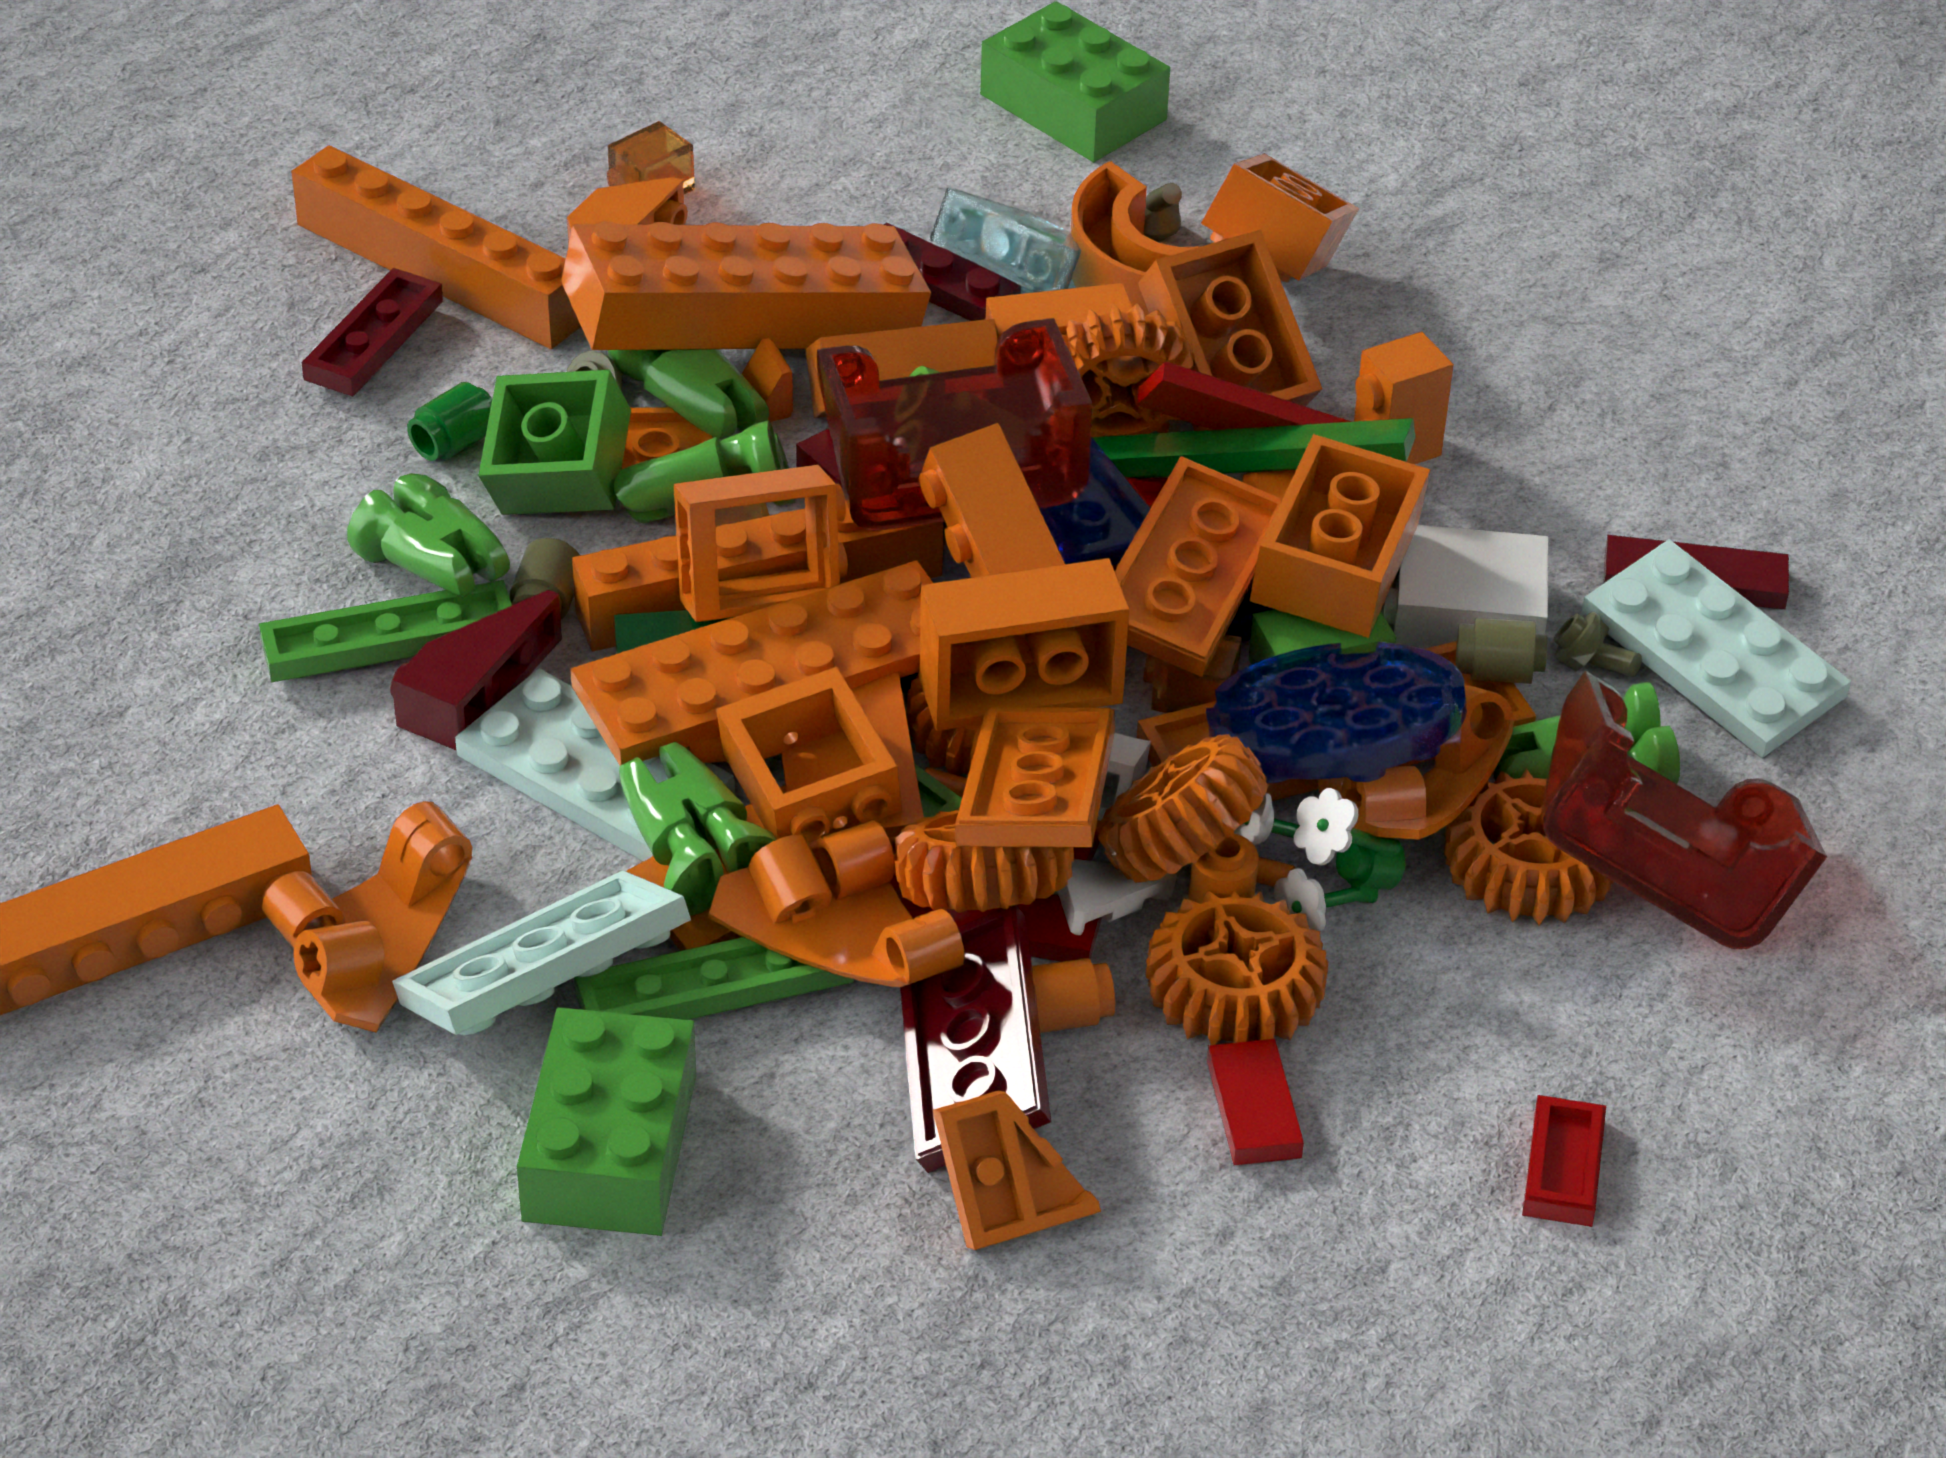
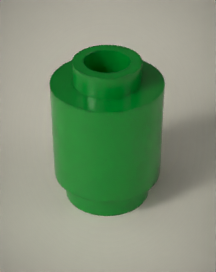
[407,382,492,461]

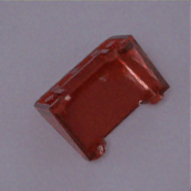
[817,318,1092,531]
[1541,671,1827,949]

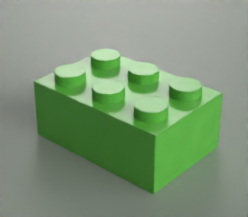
[980,1,1171,163]
[517,1007,696,1236]

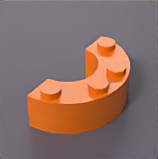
[1069,161,1215,316]

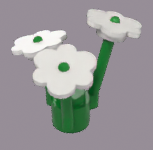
[1234,788,1406,931]

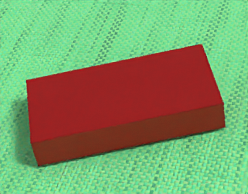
[1207,1038,1304,1166]
[1522,1095,1607,1227]

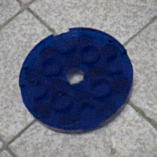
[1206,642,1467,783]

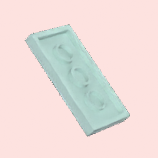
[1581,539,1851,758]
[455,668,735,861]
[392,870,691,1035]

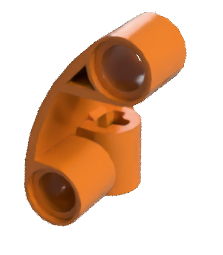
[1318,685,1514,840]
[262,801,473,1033]
[708,820,964,987]

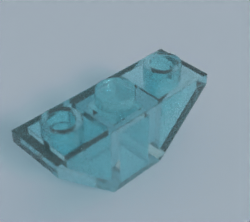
[929,188,1081,292]

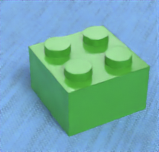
[478,369,631,515]

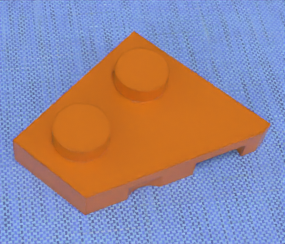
[932,1090,1101,1250]

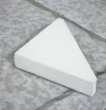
[1057,859,1177,935]

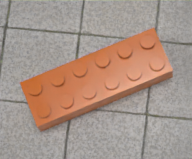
[561,222,931,350]

